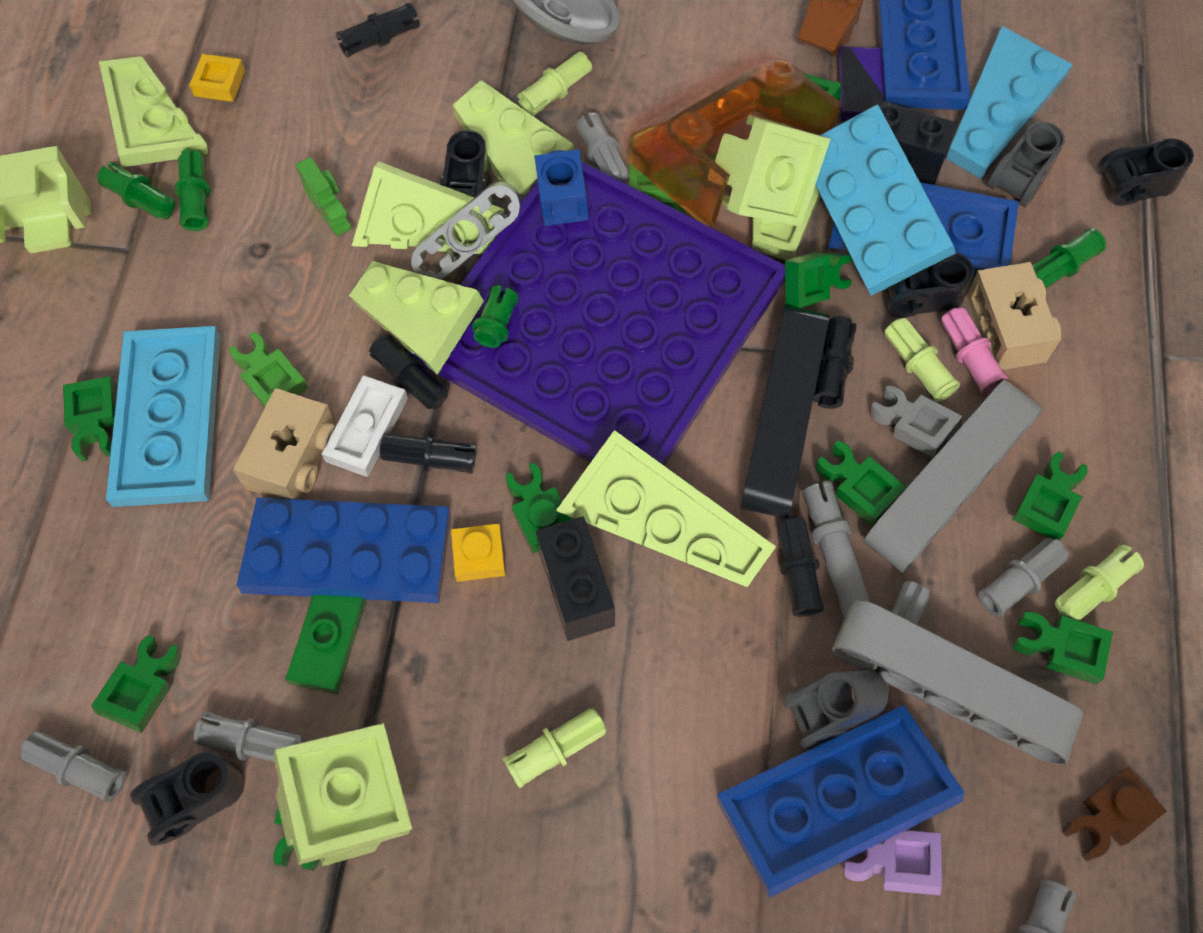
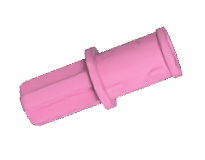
[941,307,1009,395]

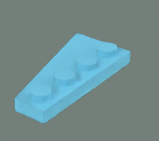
[946,26,1073,179]

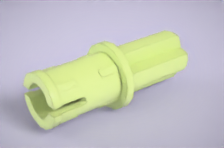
[517,52,592,116]
[884,318,960,403]
[1055,545,1144,621]
[503,709,607,789]

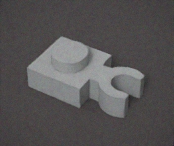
[870,386,963,458]

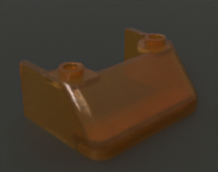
[626,59,842,228]

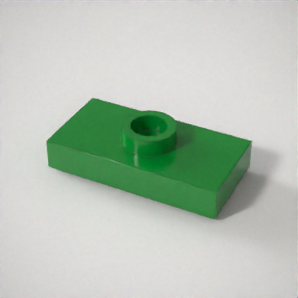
[285,595,367,695]

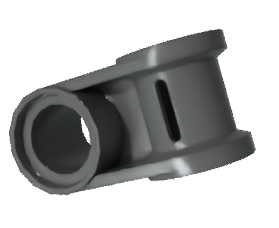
[987,122,1065,208]
[782,668,888,750]

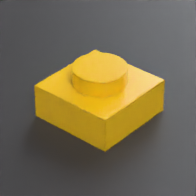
[189,54,246,102]
[451,523,506,582]

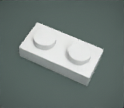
[322,375,408,477]

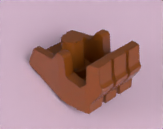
[797,0,863,57]

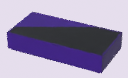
[838,47,884,121]

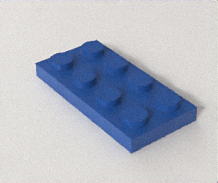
[876,0,970,110]
[828,183,1019,278]
[237,498,451,603]
[717,705,965,898]

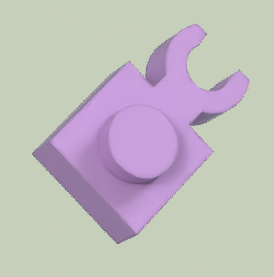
[844,830,942,895]

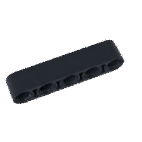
[740,305,830,519]

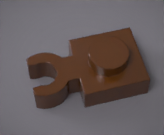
[1062,767,1167,861]

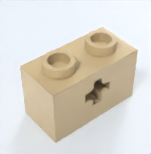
[966,262,1061,370]
[233,388,337,500]

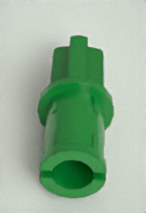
[175,148,211,231]
[97,162,176,220]
[1033,228,1106,289]

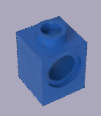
[534,149,589,226]

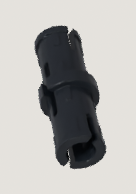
[336,2,420,58]
[813,316,857,409]

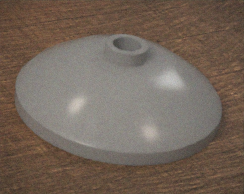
[512,0,620,44]

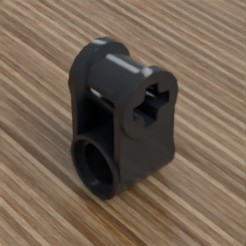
[440,130,490,197]
[1097,138,1194,206]
[888,253,974,318]
[130,752,245,846]

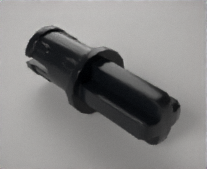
[369,334,448,410]
[380,433,477,474]
[777,516,824,617]

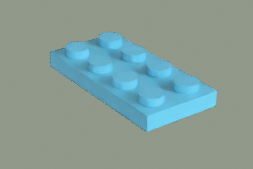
[816,104,956,296]
[106,326,221,507]

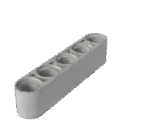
[863,379,1044,573]
[832,600,1083,765]

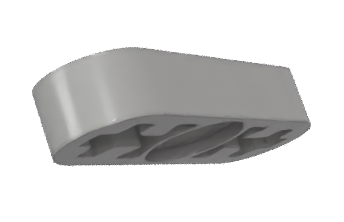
[411,182,521,280]

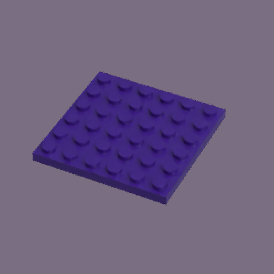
[410,161,785,466]

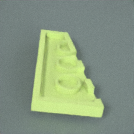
[556,430,776,587]

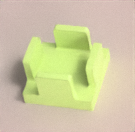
[711,115,830,227]
[0,146,92,253]
[273,723,412,866]

